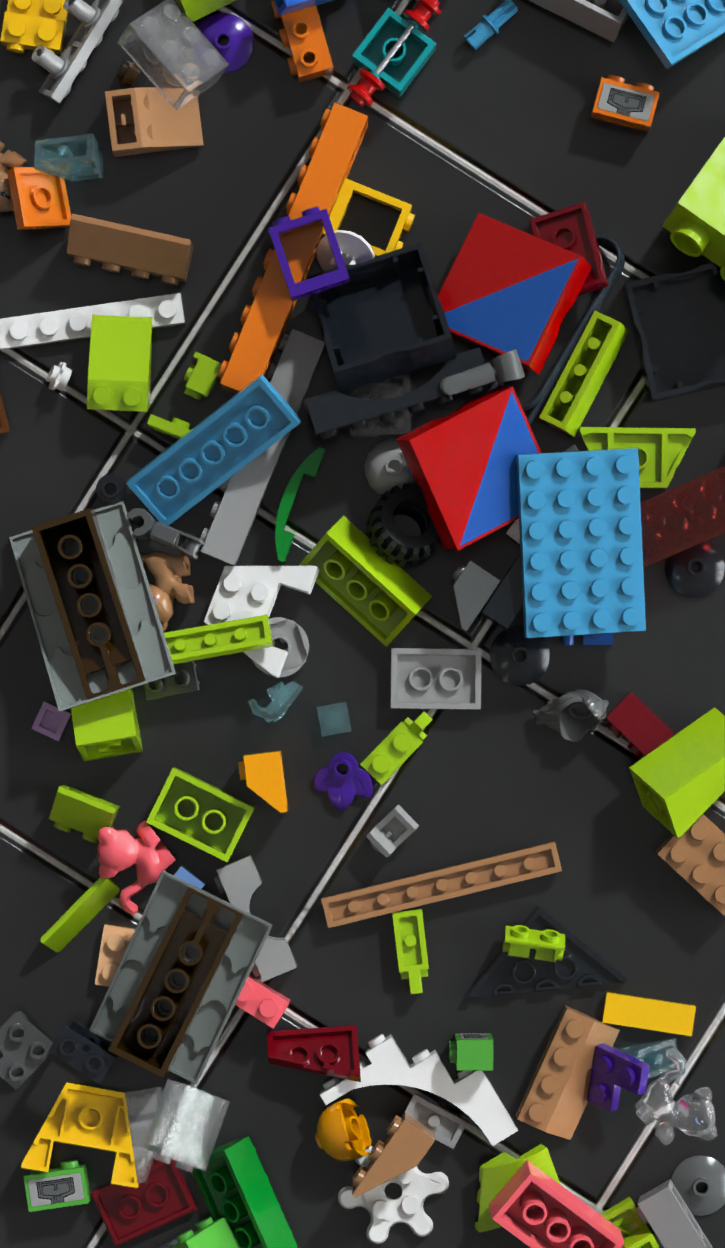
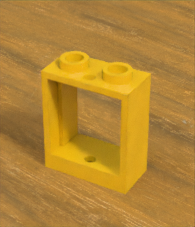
[323,178,415,258]

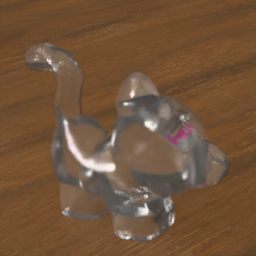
[634,1048,718,1146]

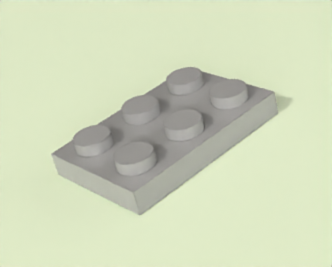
[390,648,482,709]

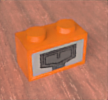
[591,75,660,132]

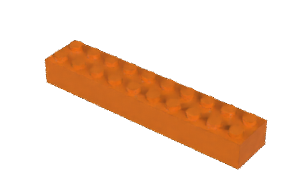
[217,102,368,394]

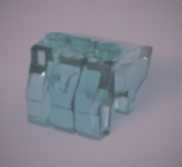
[248,681,304,723]

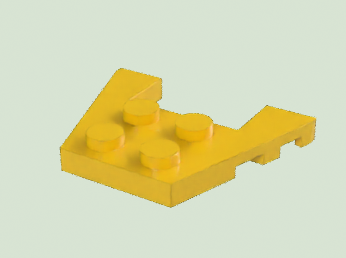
[21,1082,139,1189]

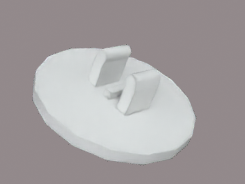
[317,230,375,272]

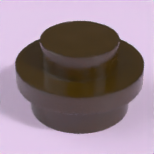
[116,58,142,87]

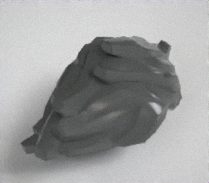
[533,688,609,743]

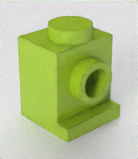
[183,352,222,401]

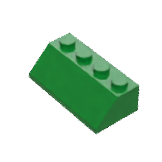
[187,1136,298,1248]

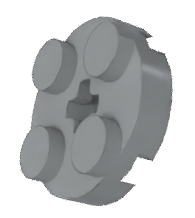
[252,617,309,677]

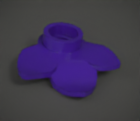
[313,752,373,811]

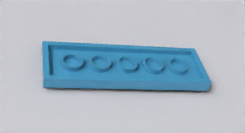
[126,374,301,526]

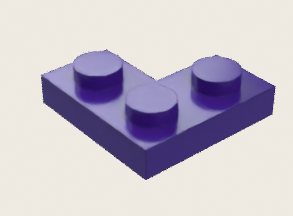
[587,1043,650,1112]

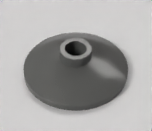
[671,1155,725,1216]

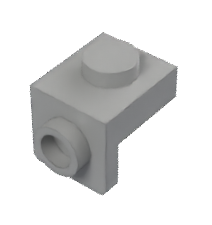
[366,804,419,857]

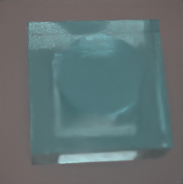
[317,702,351,737]

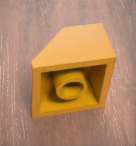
[238,750,288,813]

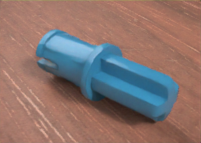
[463,0,518,51]

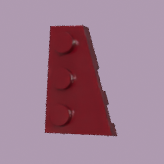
[267,1025,361,1082]

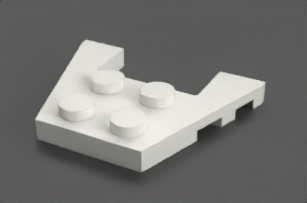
[204,566,320,679]

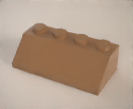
[67,213,194,286]
[516,1005,620,1140]

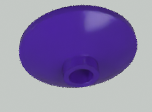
[194,13,254,73]

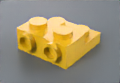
[0,0,68,55]

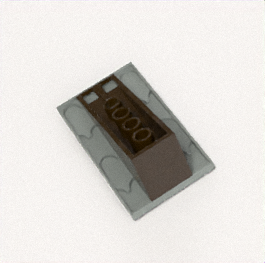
[9,501,176,711]
[89,870,273,1084]

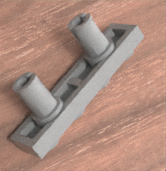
[31,0,123,103]

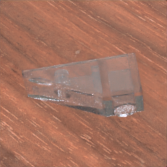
[125,1087,171,1184]

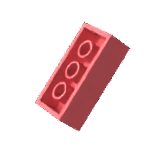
[489,1160,625,1248]

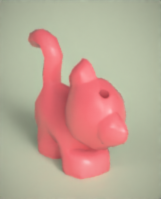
[97,820,176,915]

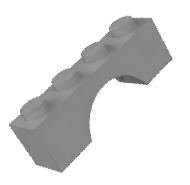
[214,855,297,982]

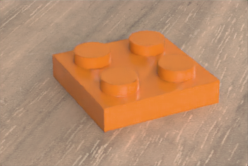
[7,166,71,230]

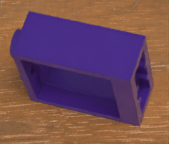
[268,207,350,301]

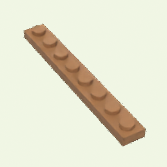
[321,841,562,928]

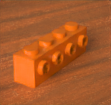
[271,0,334,83]

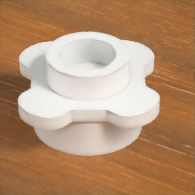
[46,362,72,391]

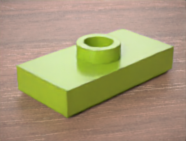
[147,414,190,439]

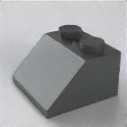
[450,560,500,632]

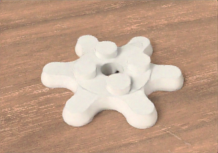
[338,1146,449,1244]

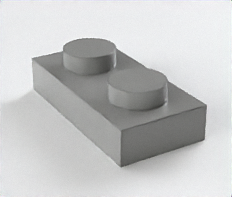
[401,1093,468,1149]

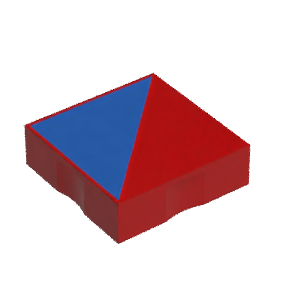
[438,213,592,375]
[396,386,541,551]

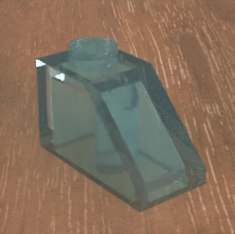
[34,133,104,181]
[619,1038,681,1079]

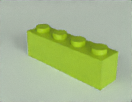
[539,311,630,437]

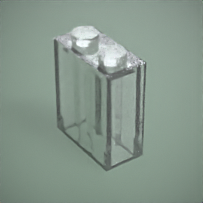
[143,1079,230,1173]

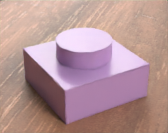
[31,701,72,741]

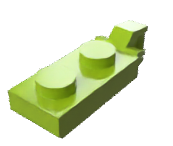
[360,711,433,785]
[392,909,429,994]

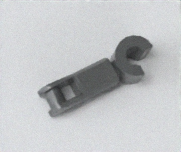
[440,349,525,395]
[126,508,205,560]

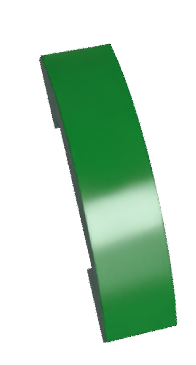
[275,447,326,563]

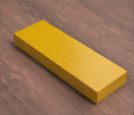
[602,992,696,1036]

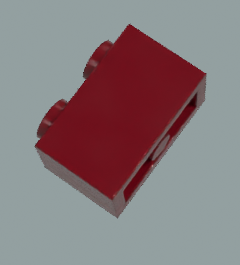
[605,691,674,759]

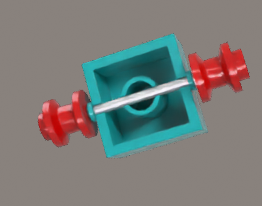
[347,0,441,107]

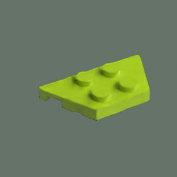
[579,427,696,489]

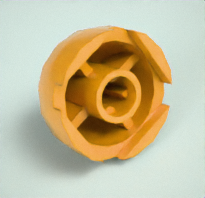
[315,1098,371,1162]

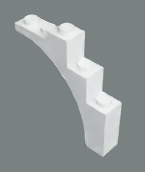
[320,1034,518,1146]

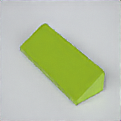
[40,878,120,953]

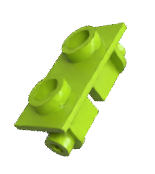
[502,925,565,963]

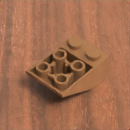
[105,86,204,157]
[351,1112,435,1197]

